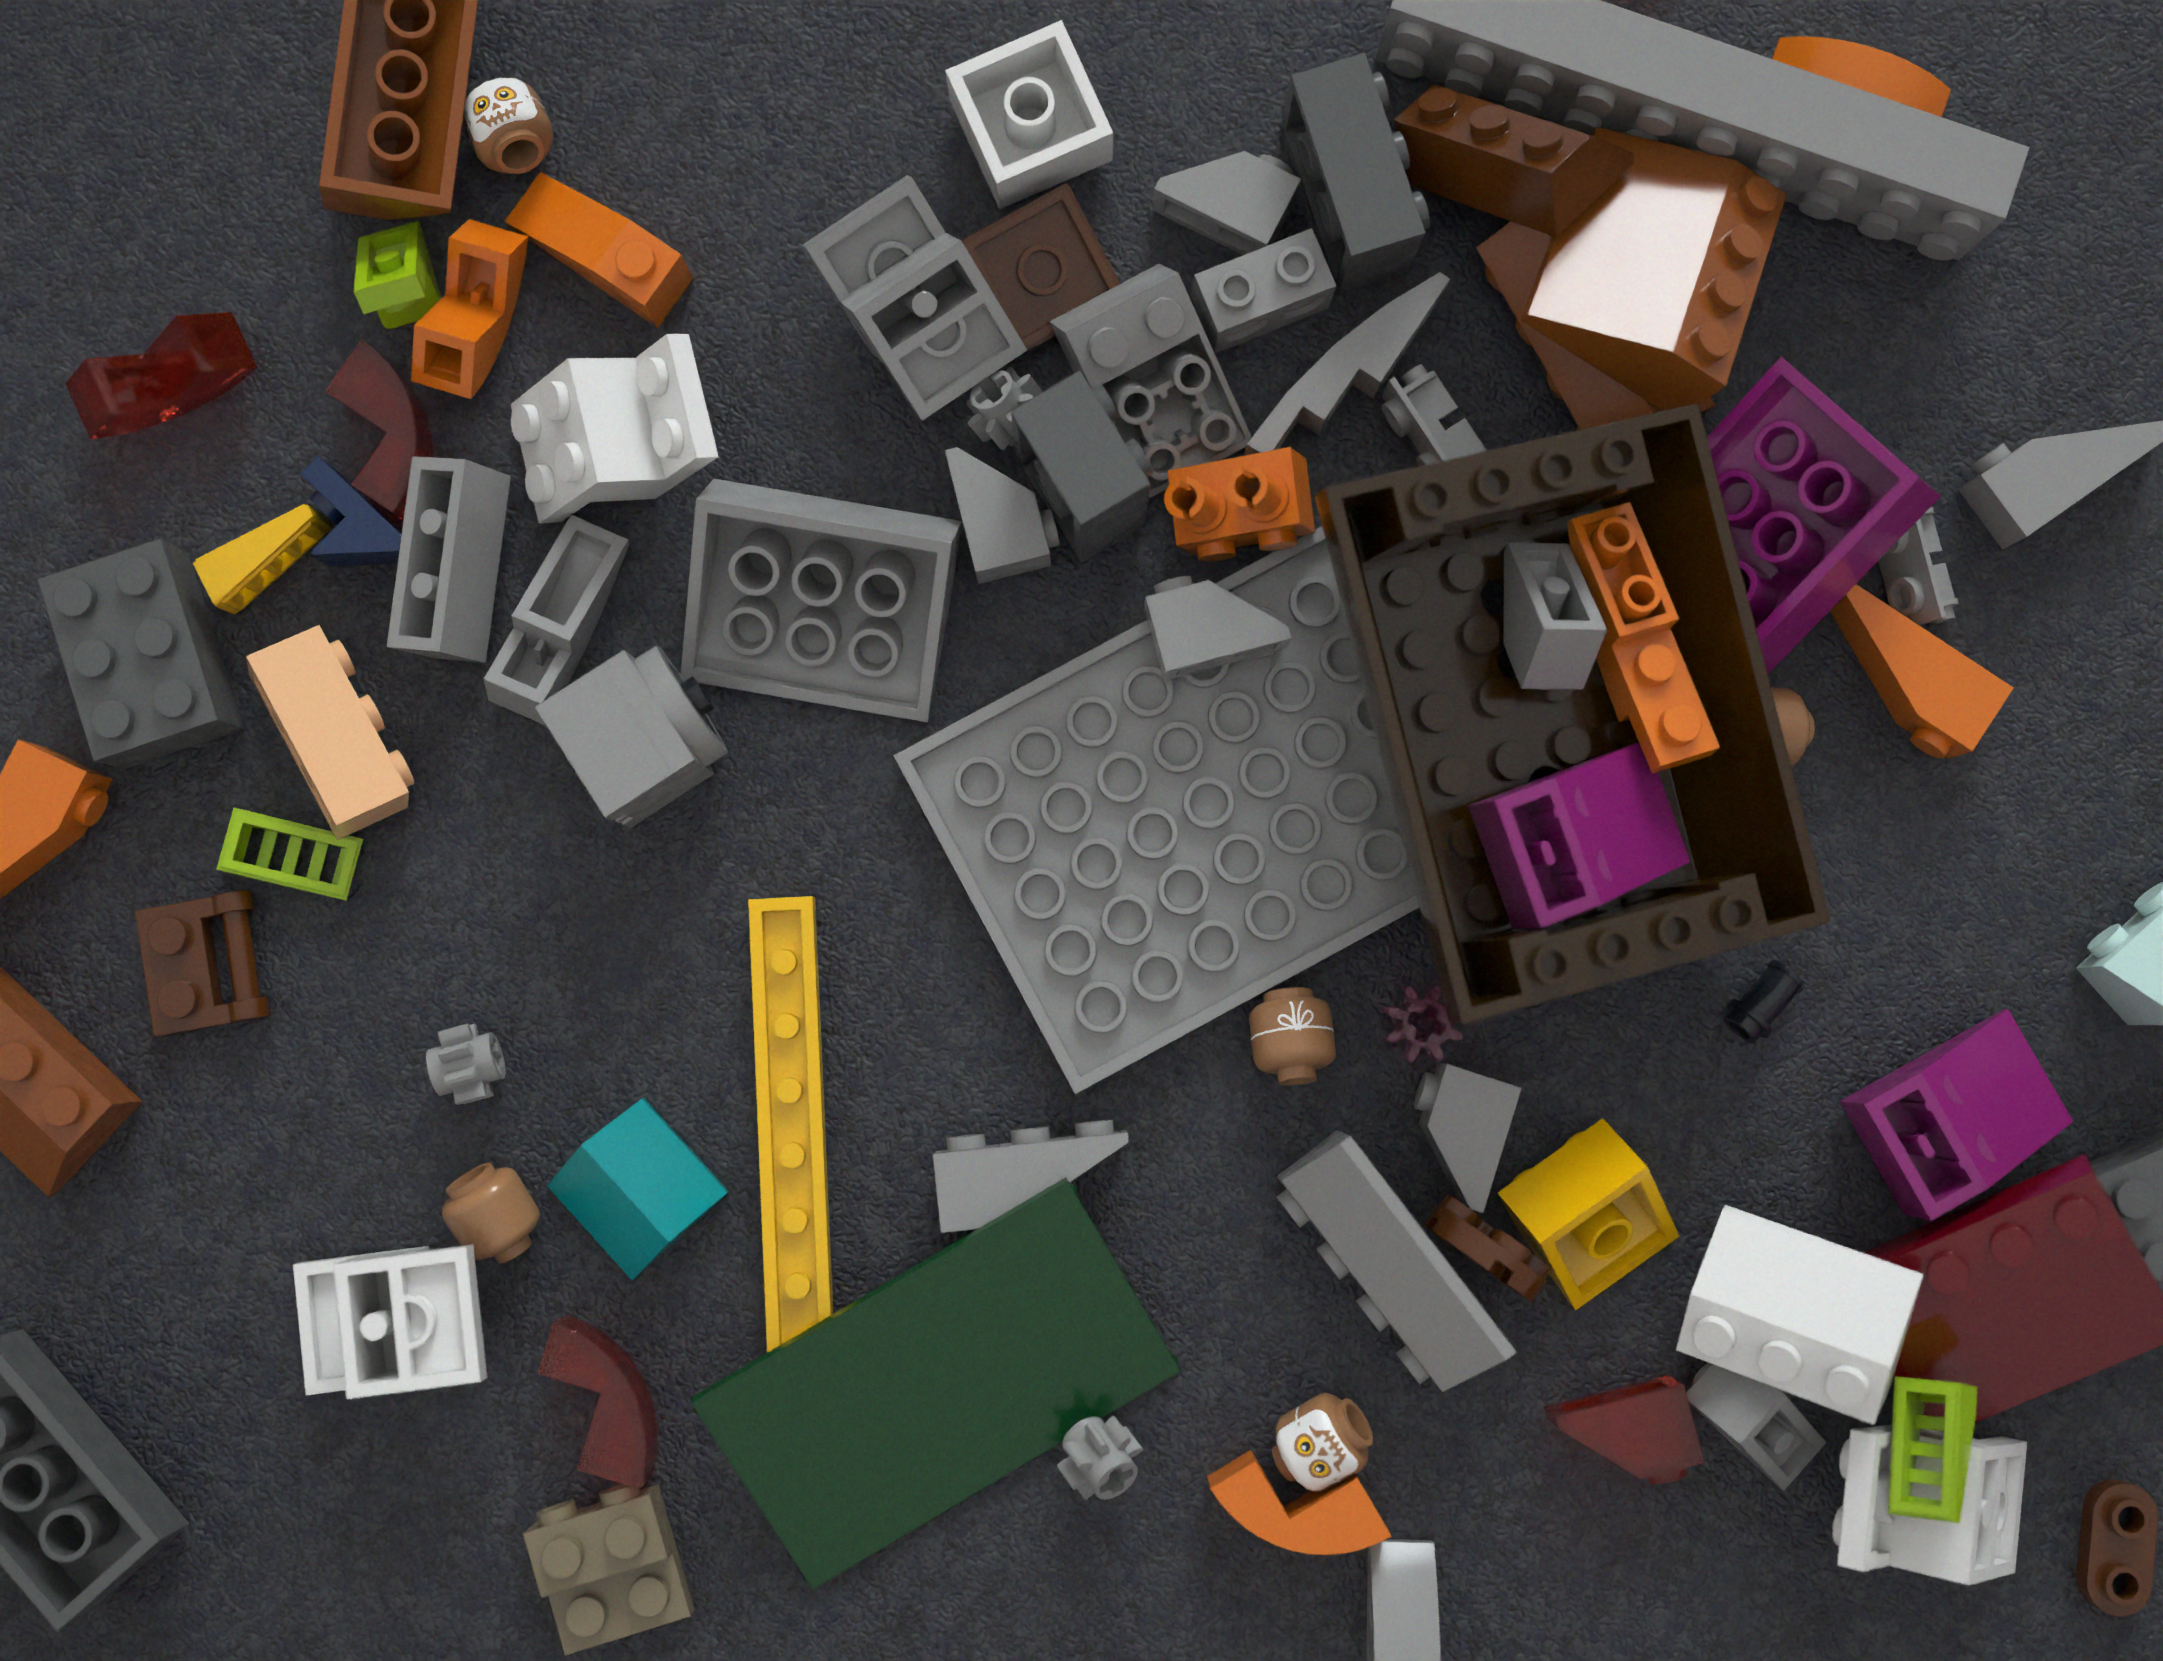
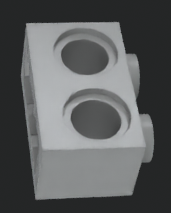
[1191,228,1336,354]

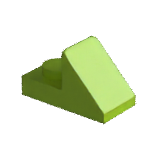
[353,221,441,329]

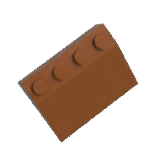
[1521,127,1787,411]

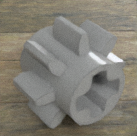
[966,367,1043,450]
[426,1023,506,1105]
[1057,1416,1142,1500]

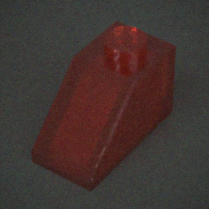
[1544,1375,1704,1484]

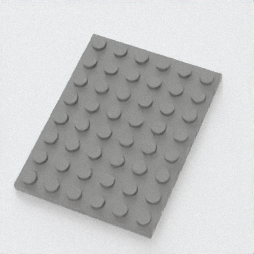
[893,526,1419,1094]

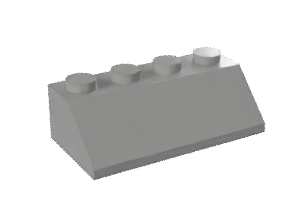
[1276,1130,1516,1392]

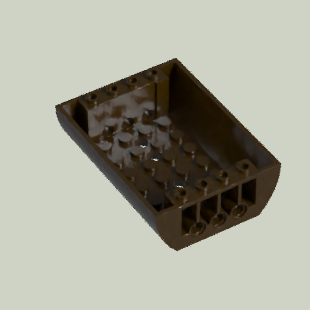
[1315,403,1831,1025]

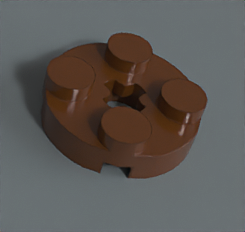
[1423,1194,1552,1303]

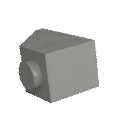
[1152,151,1301,255]
[945,447,1060,584]
[1504,542,1607,690]
[1144,576,1292,681]
[1414,1063,1522,1213]
[1683,1362,1826,1491]

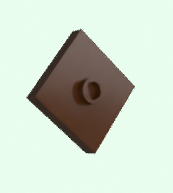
[962,182,1120,351]

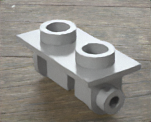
[1382,364,1488,466]
[1878,507,1959,626]

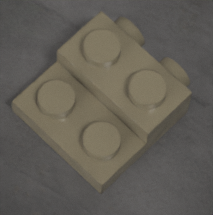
[523,1480,695,1656]

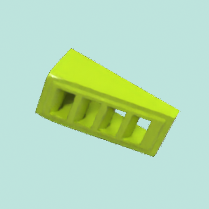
[216,808,363,901]
[1888,1377,1977,1523]

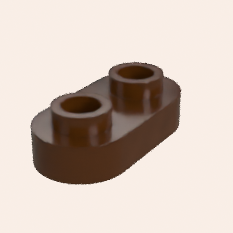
[2076,1479,2158,1616]

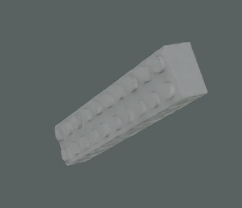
[1375,0,2030,261]

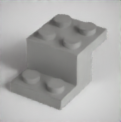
[802,175,1027,421]

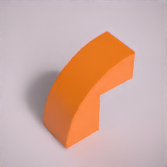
[1772,36,1951,117]
[411,219,528,399]
[1207,1450,1391,1555]

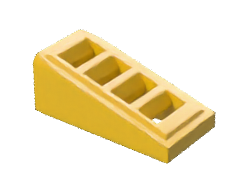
[193,504,332,615]

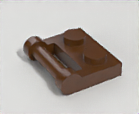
[135,890,271,1037]

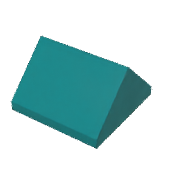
[547,1098,729,1281]

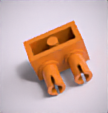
[1164,447,1315,562]

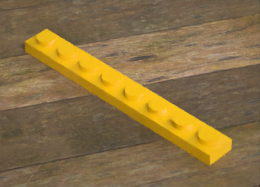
[748,896,833,1353]

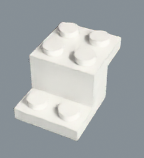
[511,334,719,523]
[293,1245,487,1399]
[1833,1425,2027,1585]

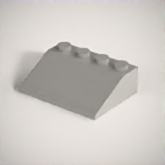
[681,479,962,722]

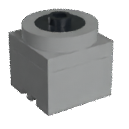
[535,645,728,828]

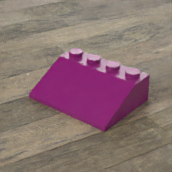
[1707,357,1941,674]

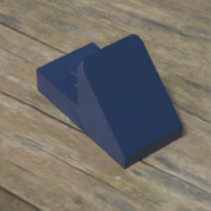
[300,456,402,567]

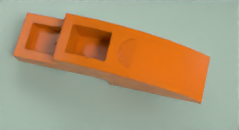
[1567,502,1720,774]

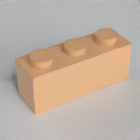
[246,625,414,840]

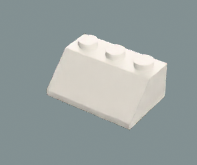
[1676,1205,1924,1425]

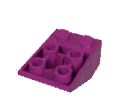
[1468,742,1690,929]
[1839,1009,2073,1221]

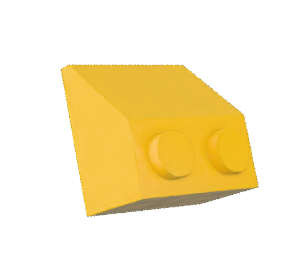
[1497,1118,1680,1310]

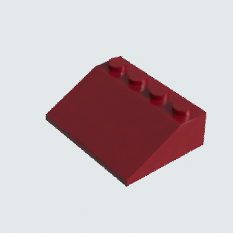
[1863,1154,2163,1432]

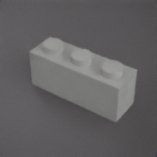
[386,456,511,663]

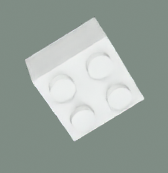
[945,20,1113,210]

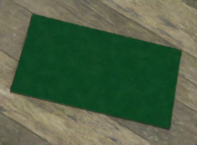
[691,1177,1181,1589]

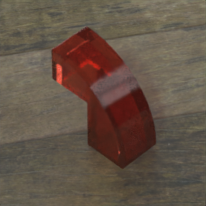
[65,312,257,440]
[325,339,433,521]
[537,1315,657,1489]

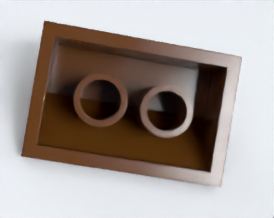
[1394,84,1634,237]

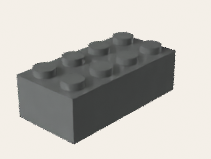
[0,1329,189,1632]

